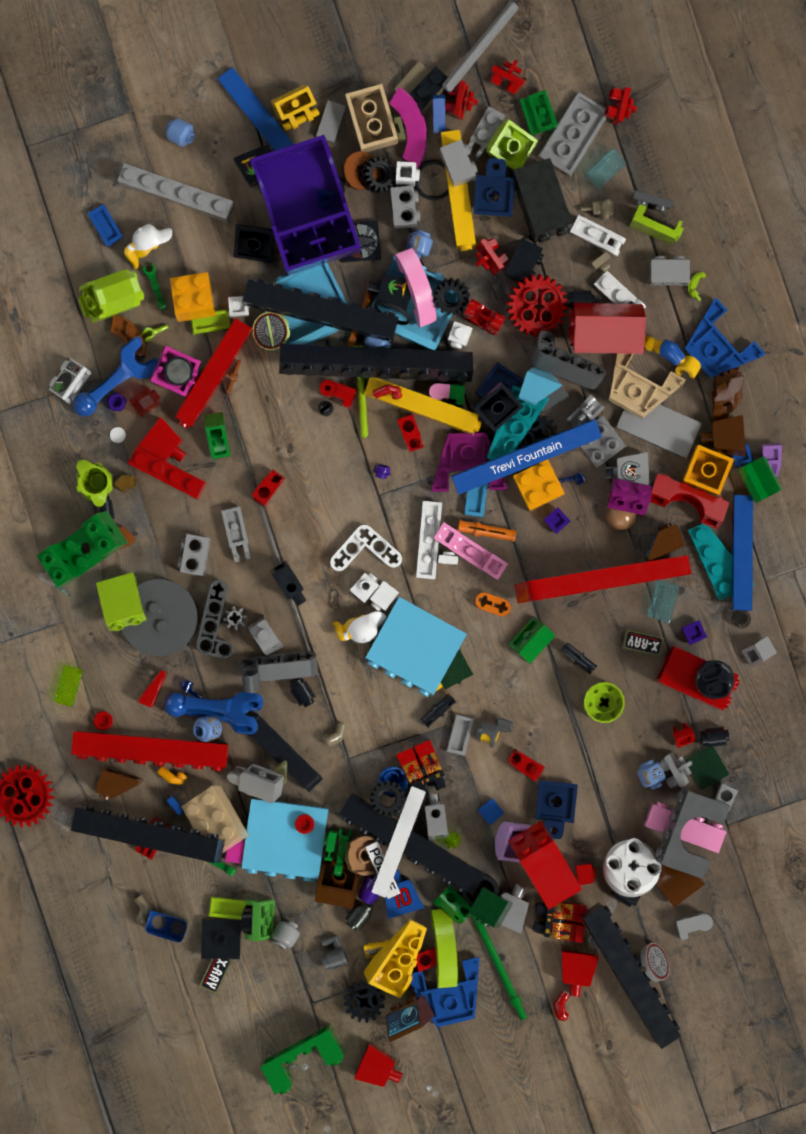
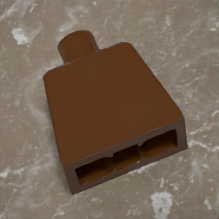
[701,415,746,456]

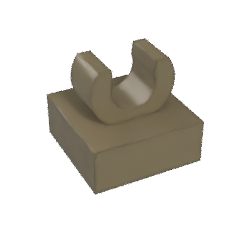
[587,249,611,273]

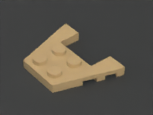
[609,353,686,419]

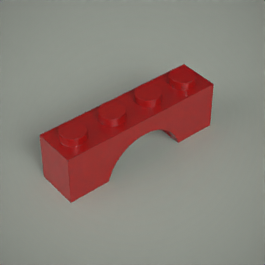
[128,447,207,500]
[650,474,729,530]

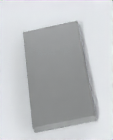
[538,92,607,177]
[616,405,702,459]

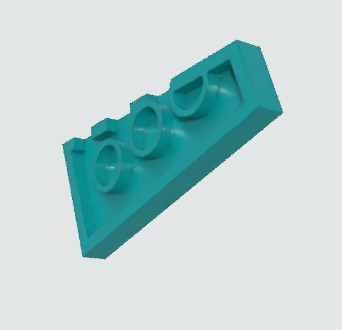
[487,386,550,460]
[687,524,754,601]

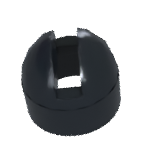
[318,401,334,417]

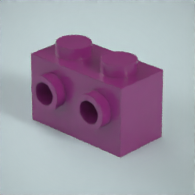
[607,478,651,516]

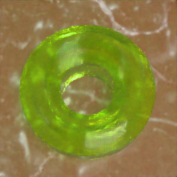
[445,831,462,850]

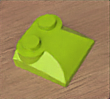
[486,119,538,170]

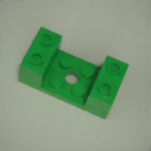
[36,511,128,588]
[260,1024,345,1095]

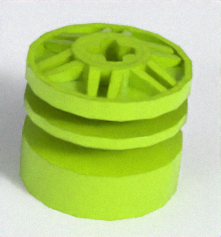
[584,682,625,723]

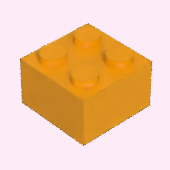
[170,272,216,322]
[682,445,734,496]
[512,459,565,512]

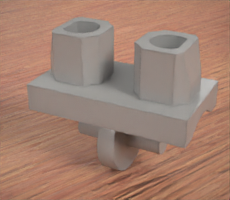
[567,395,605,427]
[659,751,692,789]

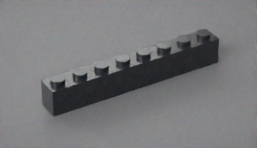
[242,278,399,343]
[340,794,486,896]
[71,805,225,863]
[579,902,681,1049]

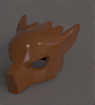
[712,368,745,420]

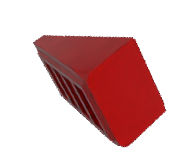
[137,670,167,708]

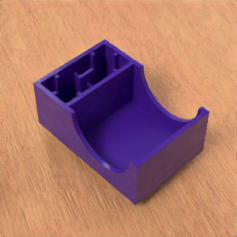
[250,135,363,275]

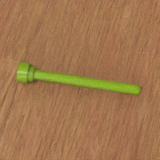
[351,345,368,438]

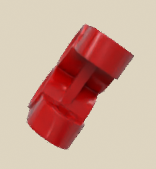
[463,299,506,336]

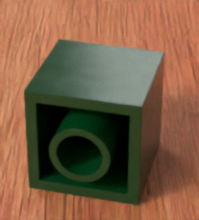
[469,887,513,929]

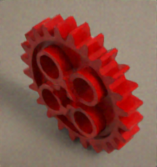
[506,274,568,337]
[0,764,56,827]

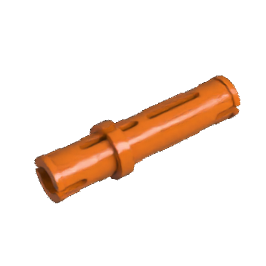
[457,520,516,542]

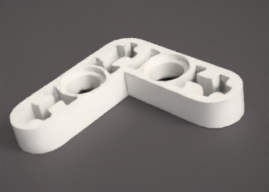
[330,525,402,571]

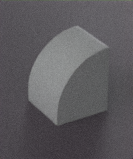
[742,636,777,667]

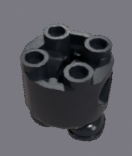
[693,660,735,699]

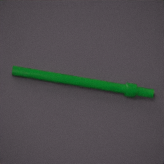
[471,915,528,1021]

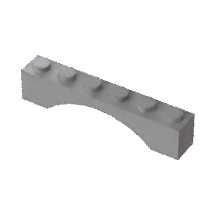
[118,163,234,223]

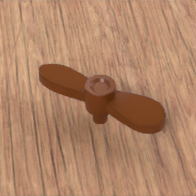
[225,360,241,395]

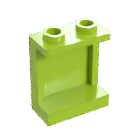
[629,205,684,245]
[96,572,147,631]

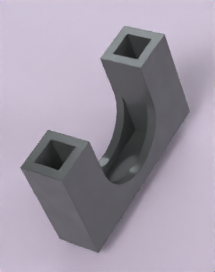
[656,788,730,879]

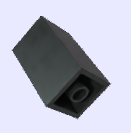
[512,158,573,243]

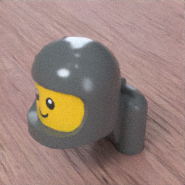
[475,717,514,748]

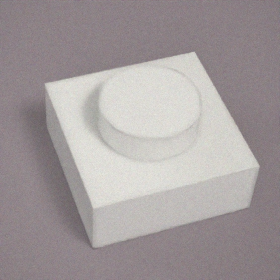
[228,296,249,317]
[438,552,458,565]

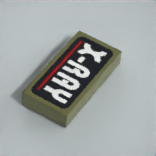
[622,629,664,657]
[199,959,232,994]

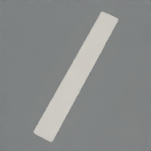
[372,787,426,897]

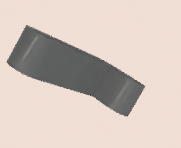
[530,331,606,390]
[197,580,234,658]
[241,651,318,693]

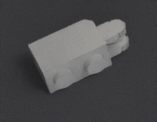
[227,764,284,804]

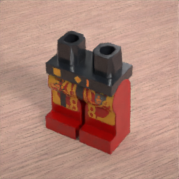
[396,740,446,796]
[533,902,587,943]

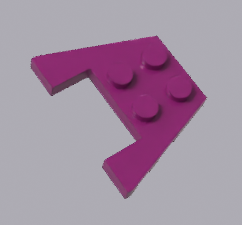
[432,433,507,492]

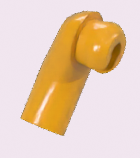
[157,767,187,785]

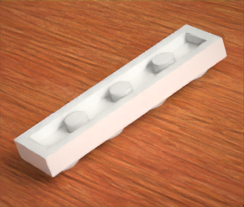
[416,501,442,580]

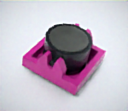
[150,346,201,397]

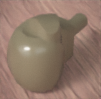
[581,199,614,220]

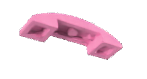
[394,248,437,327]
[433,522,508,580]

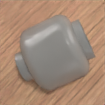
[271,920,300,950]

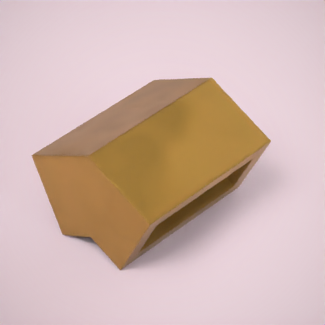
[114,475,137,493]

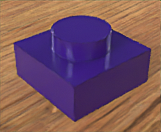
[544,507,571,534]
[681,620,707,646]

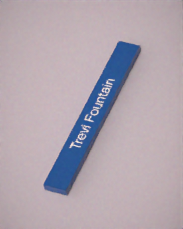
[451,419,602,494]

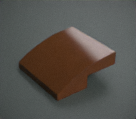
[651,865,705,907]

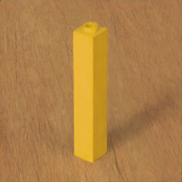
[441,130,476,251]
[364,378,482,435]

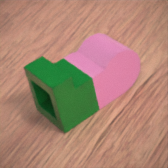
[429,383,465,407]

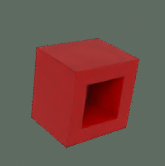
[575,862,597,885]

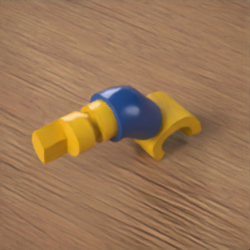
[644,335,701,379]

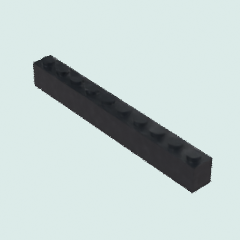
[279,344,474,382]

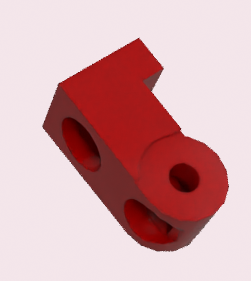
[319,380,357,409]
[397,414,424,453]
[251,469,285,508]
[506,749,546,782]
[416,947,437,972]

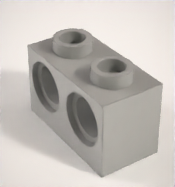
[391,186,420,229]
[177,534,211,577]

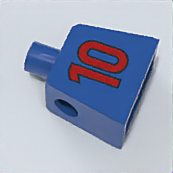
[385,870,424,919]

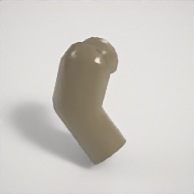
[322,722,347,747]
[134,894,152,925]

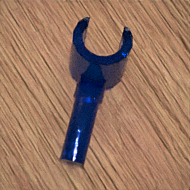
[558,473,586,485]
[181,679,204,699]

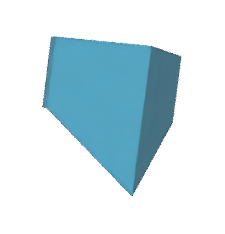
[518,367,563,405]

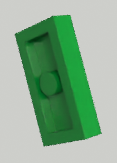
[738,456,782,503]
[508,616,555,664]

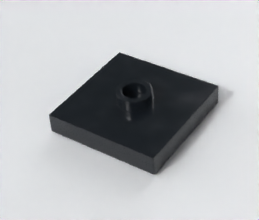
[201,919,241,960]

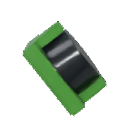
[241,899,275,942]

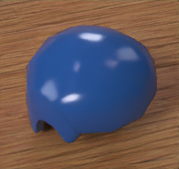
[378,766,408,798]

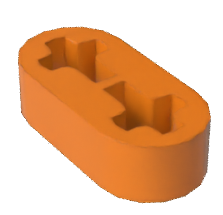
[475,592,511,616]

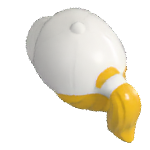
[124,224,172,270]
[332,611,387,643]

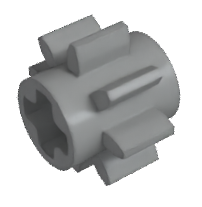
[223,606,248,630]

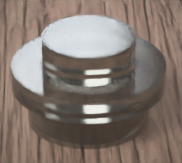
[731,611,751,629]

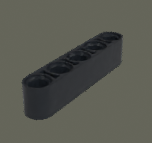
[250,713,323,793]

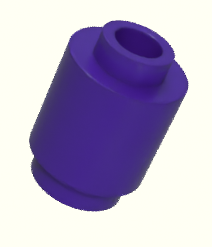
[358,874,379,905]

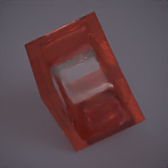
[129,387,160,418]

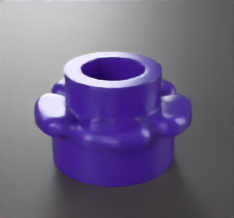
[107,393,126,411]
[372,464,391,479]

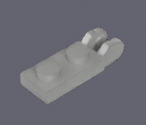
[468,106,505,161]
[221,506,251,563]

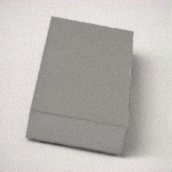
[316,100,346,143]
[446,714,474,756]

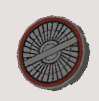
[640,943,670,982]

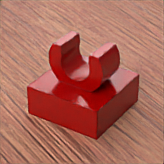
[673,723,695,748]

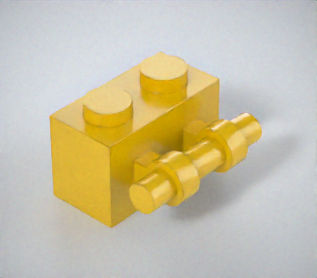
[270,84,320,132]

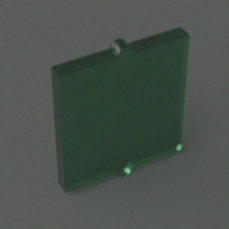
[441,649,473,690]
[685,747,729,790]

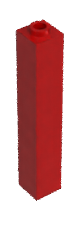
[175,318,253,428]

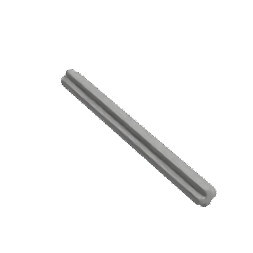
[442,2,518,92]

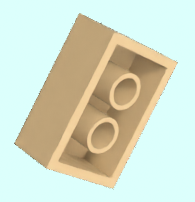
[345,84,398,153]
[181,786,249,853]

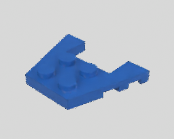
[684,298,766,378]
[410,956,480,1027]

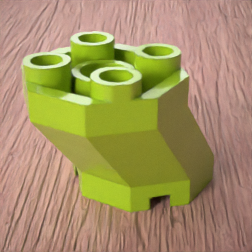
[79,269,144,323]

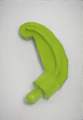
[688,272,706,301]

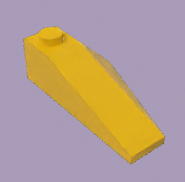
[364,919,427,998]

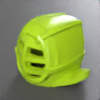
[76,460,113,507]

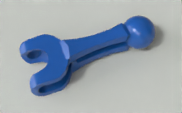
[72,336,159,417]
[164,692,264,734]

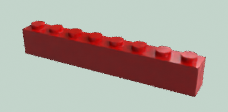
[71,731,229,771]

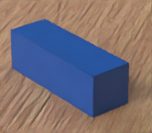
[433,95,445,133]

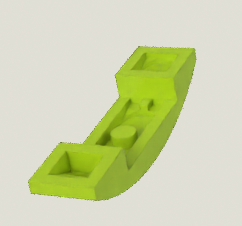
[430,909,458,988]

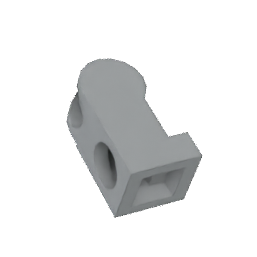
[714,781,738,810]
[675,913,713,940]

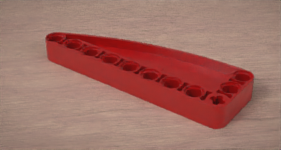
[514,555,692,604]

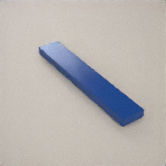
[218,67,294,151]
[732,495,753,611]

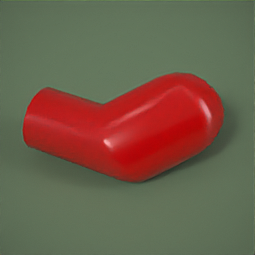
[373,385,402,400]
[553,991,570,1021]

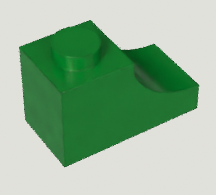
[204,412,231,459]

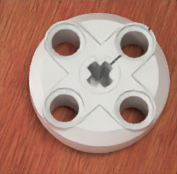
[603,838,662,897]

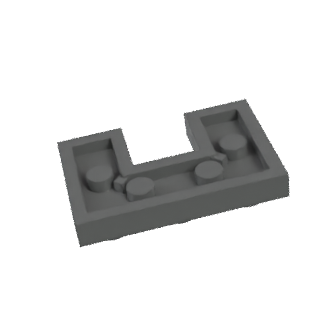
[631,191,673,212]

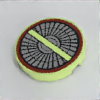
[253,312,290,350]

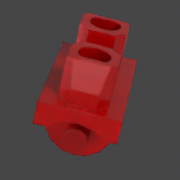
[490,59,526,94]
[445,81,478,120]
[604,87,638,125]
[475,238,509,276]

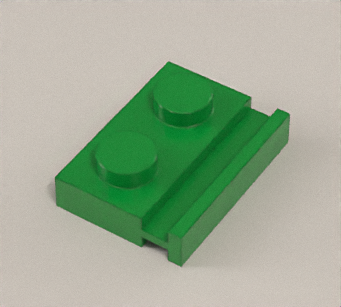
[520,90,559,136]
[323,829,338,861]

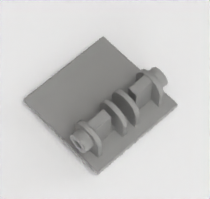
[580,416,626,468]

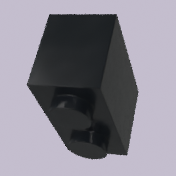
[505,238,544,283]

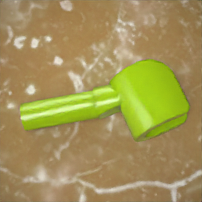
[141,324,169,342]

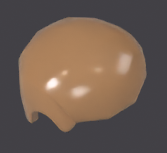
[605,508,637,531]

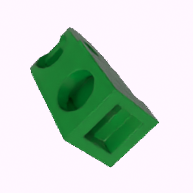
[433,885,471,924]

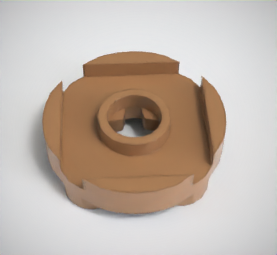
[345,836,383,875]

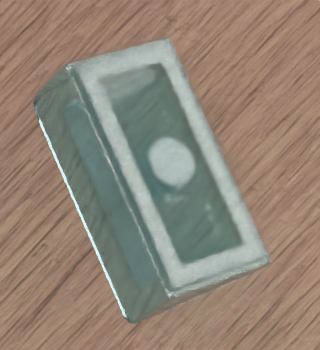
[586,148,627,190]
[647,580,680,623]

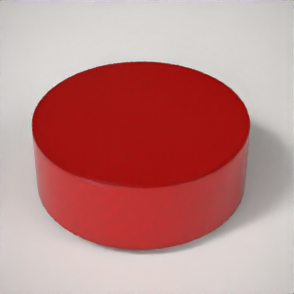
[93,711,113,731]
[295,814,315,834]

